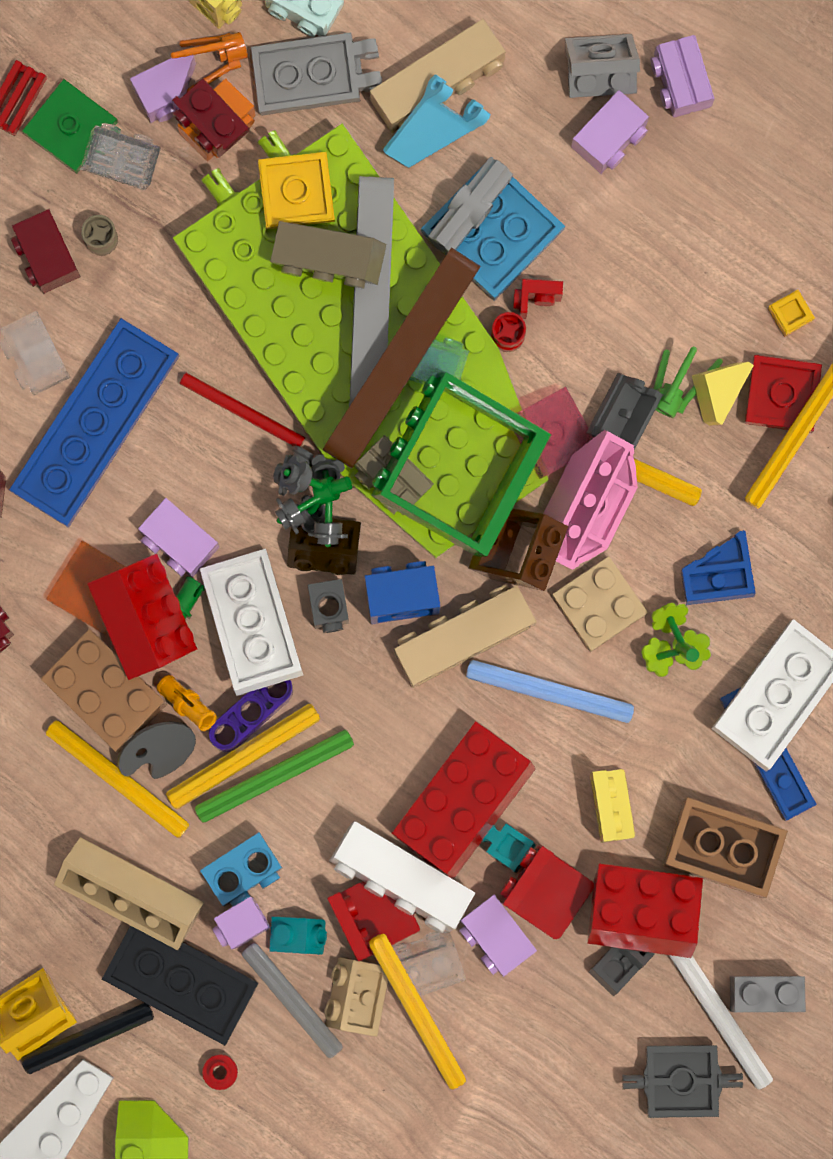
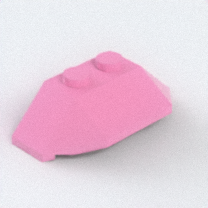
[543,430,638,570]

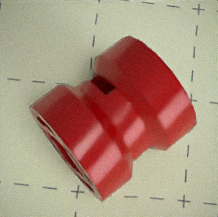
[491,312,526,352]

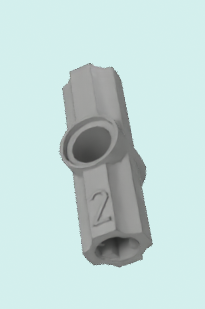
[428,157,513,254]

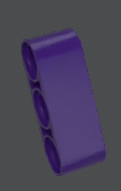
[209,680,293,752]

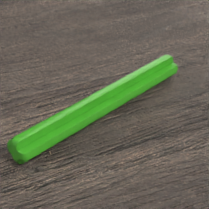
[195,730,354,822]

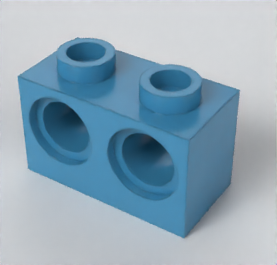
[200,832,283,907]

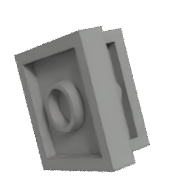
[565,34,640,98]

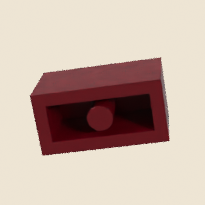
[10,209,81,294]

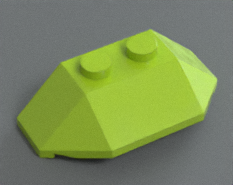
[115,1100,189,1159]

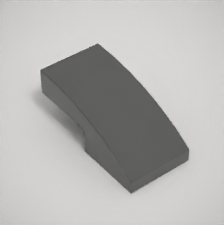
[589,947,656,996]

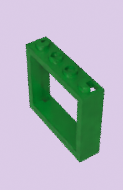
[371,372,551,557]

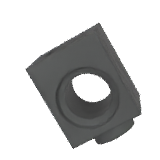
[308,579,349,633]

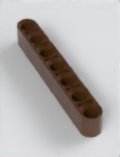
[323,247,481,469]

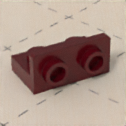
[171,79,249,158]

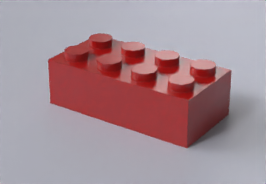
[392,721,536,879]

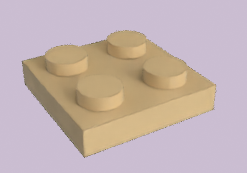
[552,556,648,652]

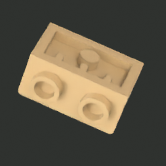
[325,957,388,1037]

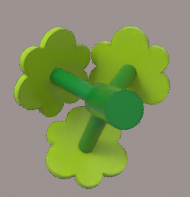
[641,603,711,677]

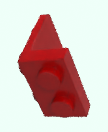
[499,844,594,939]

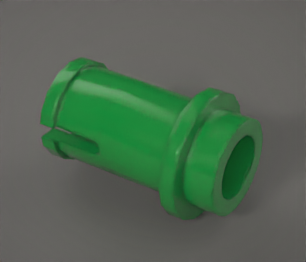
[176,576,205,620]

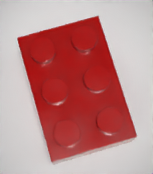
[87,554,197,680]
[587,863,703,958]

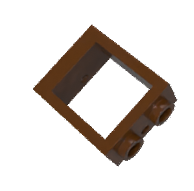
[468,508,569,591]

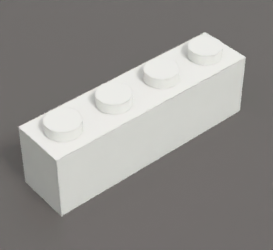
[329,821,475,933]

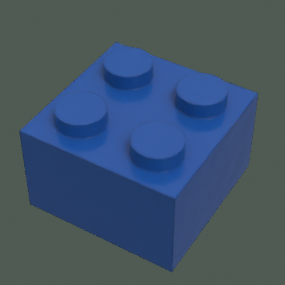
[365,561,440,624]

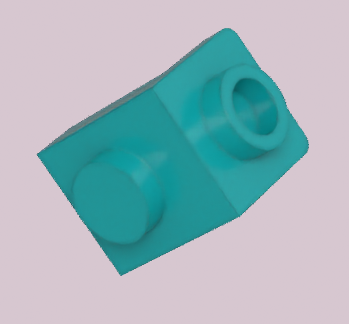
[269,916,327,955]

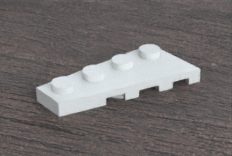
[0,1059,114,1159]

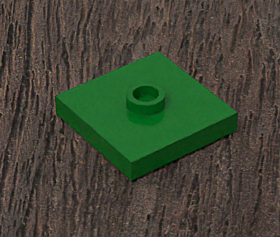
[22,79,118,174]

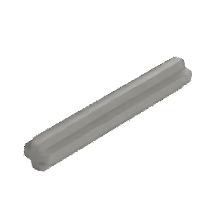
[242,943,343,1058]

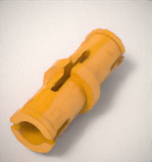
[157,675,217,731]

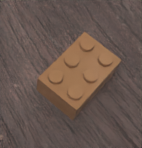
[41,629,167,754]
[662,797,788,898]

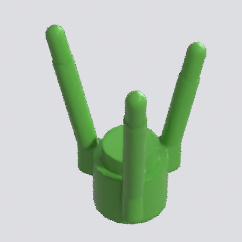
[653,347,723,418]

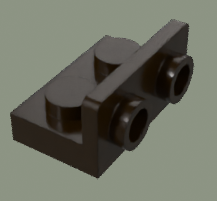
[287,519,361,575]

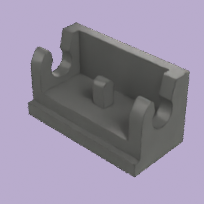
[586,373,663,450]

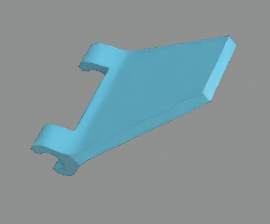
[383,74,491,168]

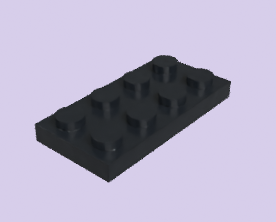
[102,926,259,1046]

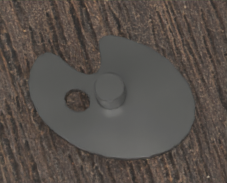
[117,721,196,779]

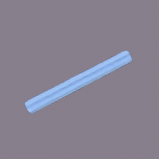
[466,660,634,723]

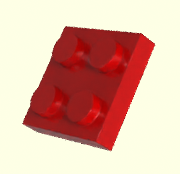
[744,355,822,433]

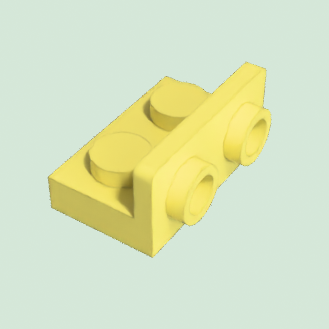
[590,769,635,843]

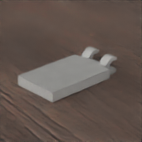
[251,32,382,116]

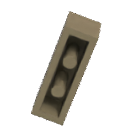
[270,221,387,289]

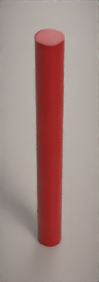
[180,372,306,447]

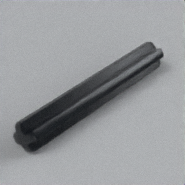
[21,1003,154,1074]

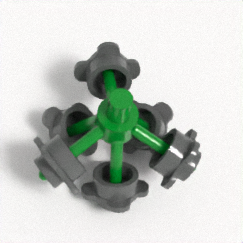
[273,454,352,547]

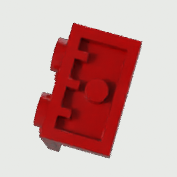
[327,881,420,962]

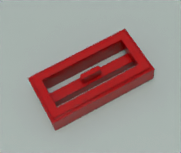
[0,60,47,136]

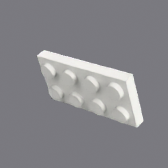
[200,548,303,696]
[711,619,833,771]

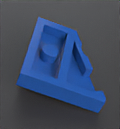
[681,530,756,605]

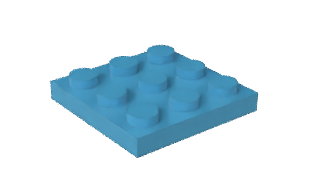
[421,157,565,301]

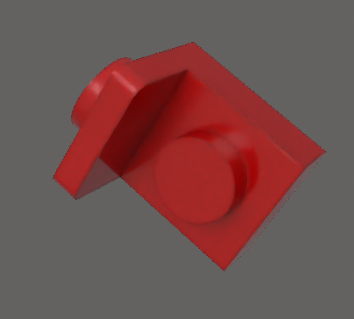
[513,279,564,319]

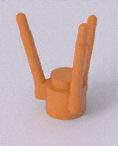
[170,32,248,92]

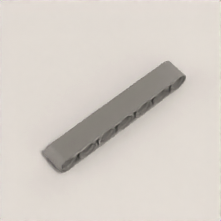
[349,176,394,407]

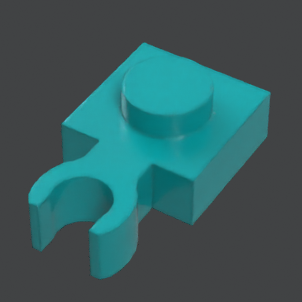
[482,824,536,873]

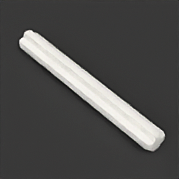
[669,955,773,1090]

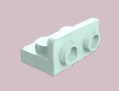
[265,0,344,37]

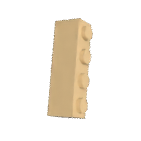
[370,19,506,133]
[394,584,536,688]
[54,837,204,950]

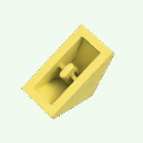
[692,362,754,426]

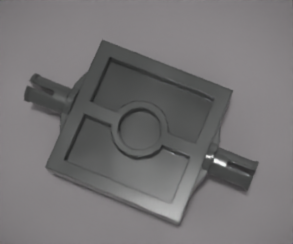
[622,1045,743,1118]

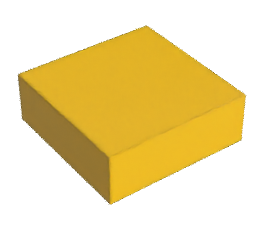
[768,290,815,337]

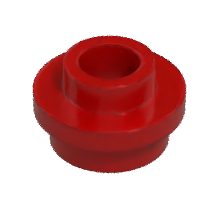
[202,1054,238,1090]

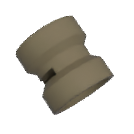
[81,215,118,256]

